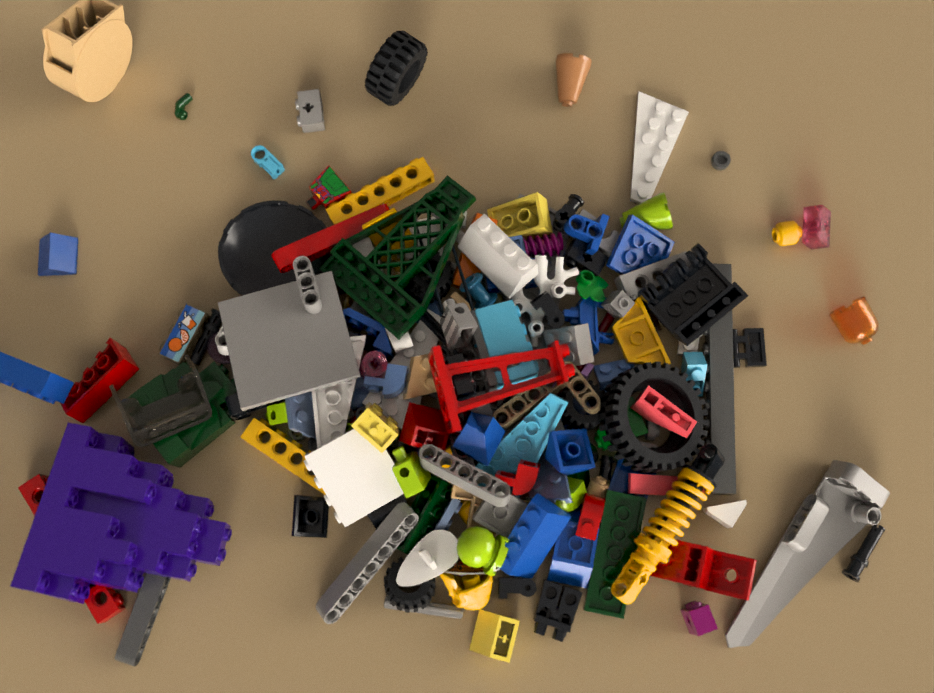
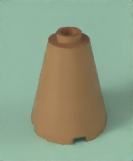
[556,53,592,107]

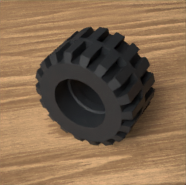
[405,251,454,303]
[559,380,605,431]
[384,556,436,613]

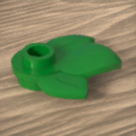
[576,270,609,302]

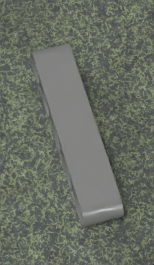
[419,444,510,507]

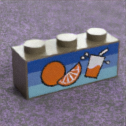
[159,303,210,365]

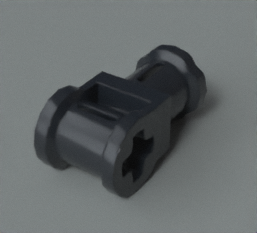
[553,194,584,232]

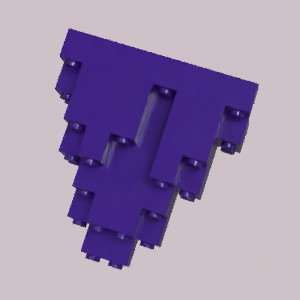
[10,422,232,604]

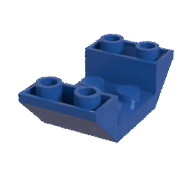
[343,308,394,362]
[547,505,600,588]

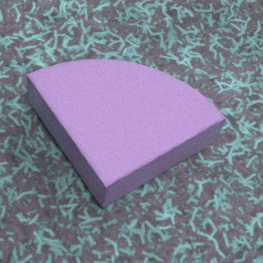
[580,363,594,380]

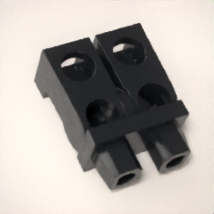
[533,579,583,642]

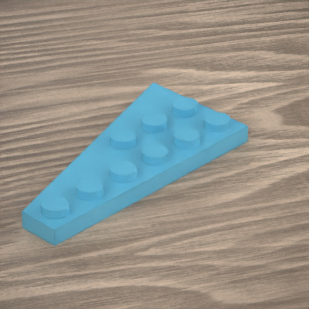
[466,393,569,498]

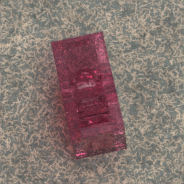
[802,205,831,250]

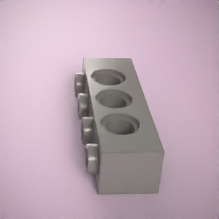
[614,251,691,300]

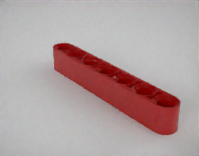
[271,204,390,273]

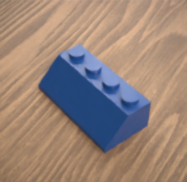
[498,493,572,579]

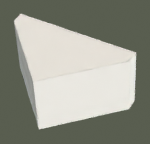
[702,500,747,528]

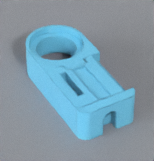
[251,145,285,180]

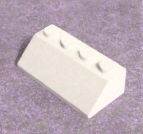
[458,214,538,299]

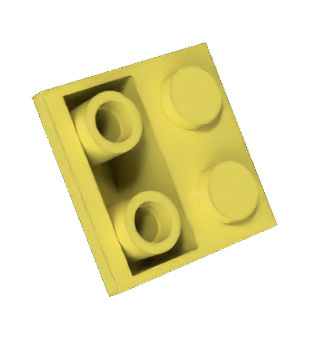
[469,609,520,663]

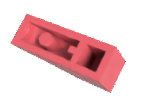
[630,385,697,438]

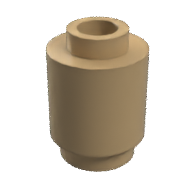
[586,476,610,498]

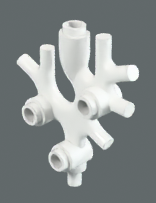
[512,255,579,347]

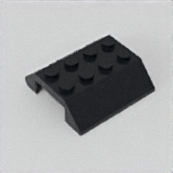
[638,243,748,346]

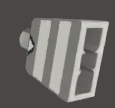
[440,299,478,350]

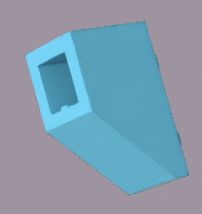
[681,352,707,397]

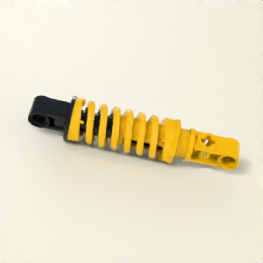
[611,444,725,604]

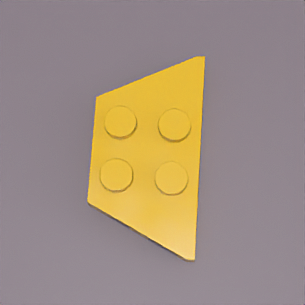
[611,297,671,365]

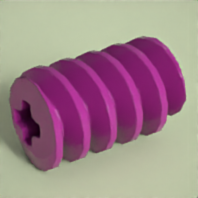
[523,232,563,258]

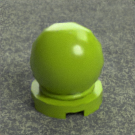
[456,526,509,576]

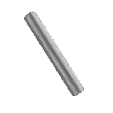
[384,596,464,619]

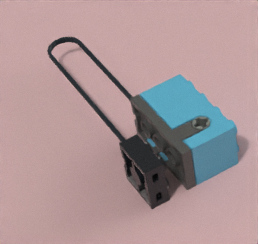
[418,225,539,401]

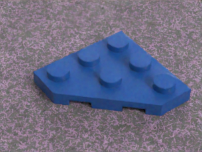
[606,215,675,274]

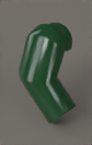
[174,93,193,120]

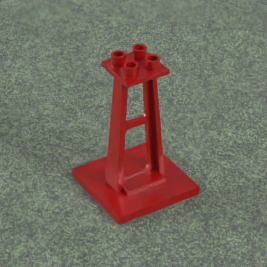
[428,340,575,434]

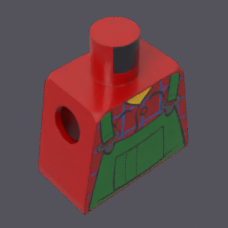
[306,166,352,210]

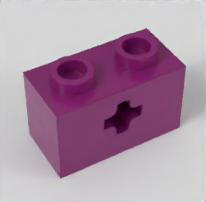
[681,601,718,636]

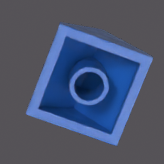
[38,232,78,276]

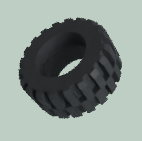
[365,31,428,106]

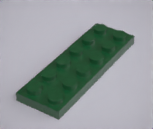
[583,489,647,619]

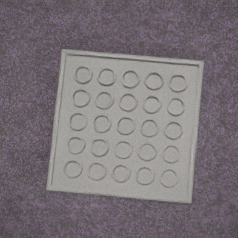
[218,271,361,411]

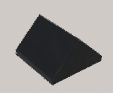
[292,495,329,538]

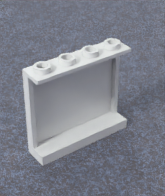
[304,428,404,527]

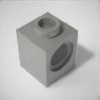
[601,290,635,318]

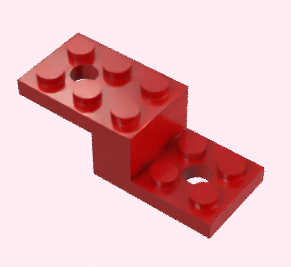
[650,539,757,601]

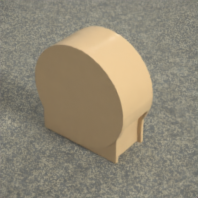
[42,0,132,102]

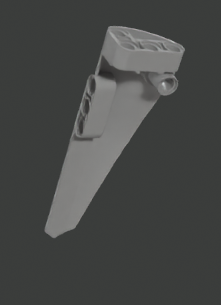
[725,460,890,648]

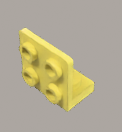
[351,402,399,453]

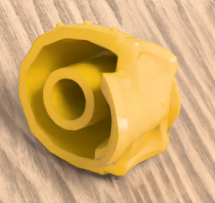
[439,573,493,611]

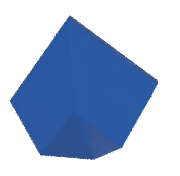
[452,412,506,466]
[545,429,595,476]

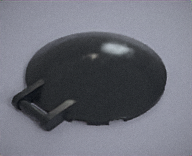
[218,200,332,296]

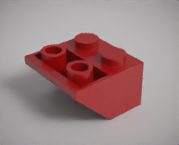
[399,402,449,451]

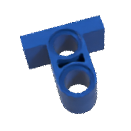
[564,214,610,255]

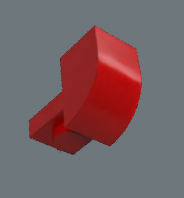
[495,459,541,495]
[575,493,605,541]

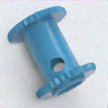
[459,273,497,309]

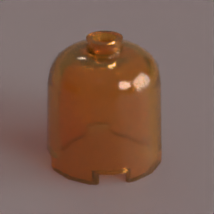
[829,296,879,345]

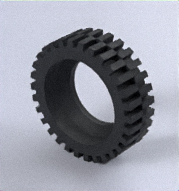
[598,362,709,473]

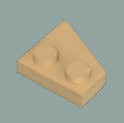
[403,354,436,400]

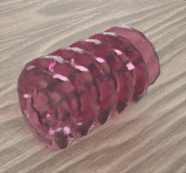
[359,351,388,379]

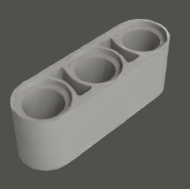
[293,256,323,314]

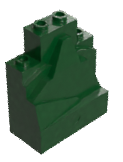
[121,361,237,468]

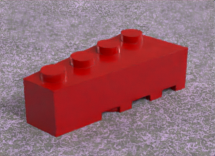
[60,338,139,423]

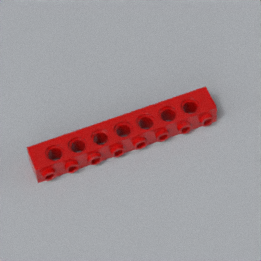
[18,474,126,624]

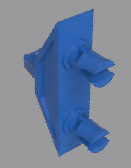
[562,297,614,356]

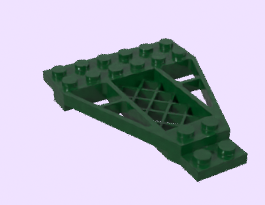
[319,175,476,340]

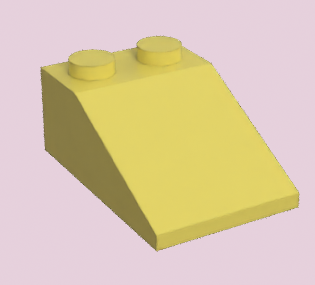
[487,192,553,241]

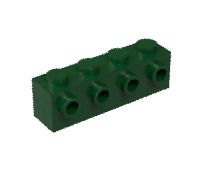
[397,474,452,555]

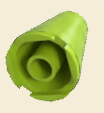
[619,192,673,230]

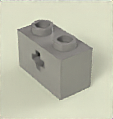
[295,89,325,133]

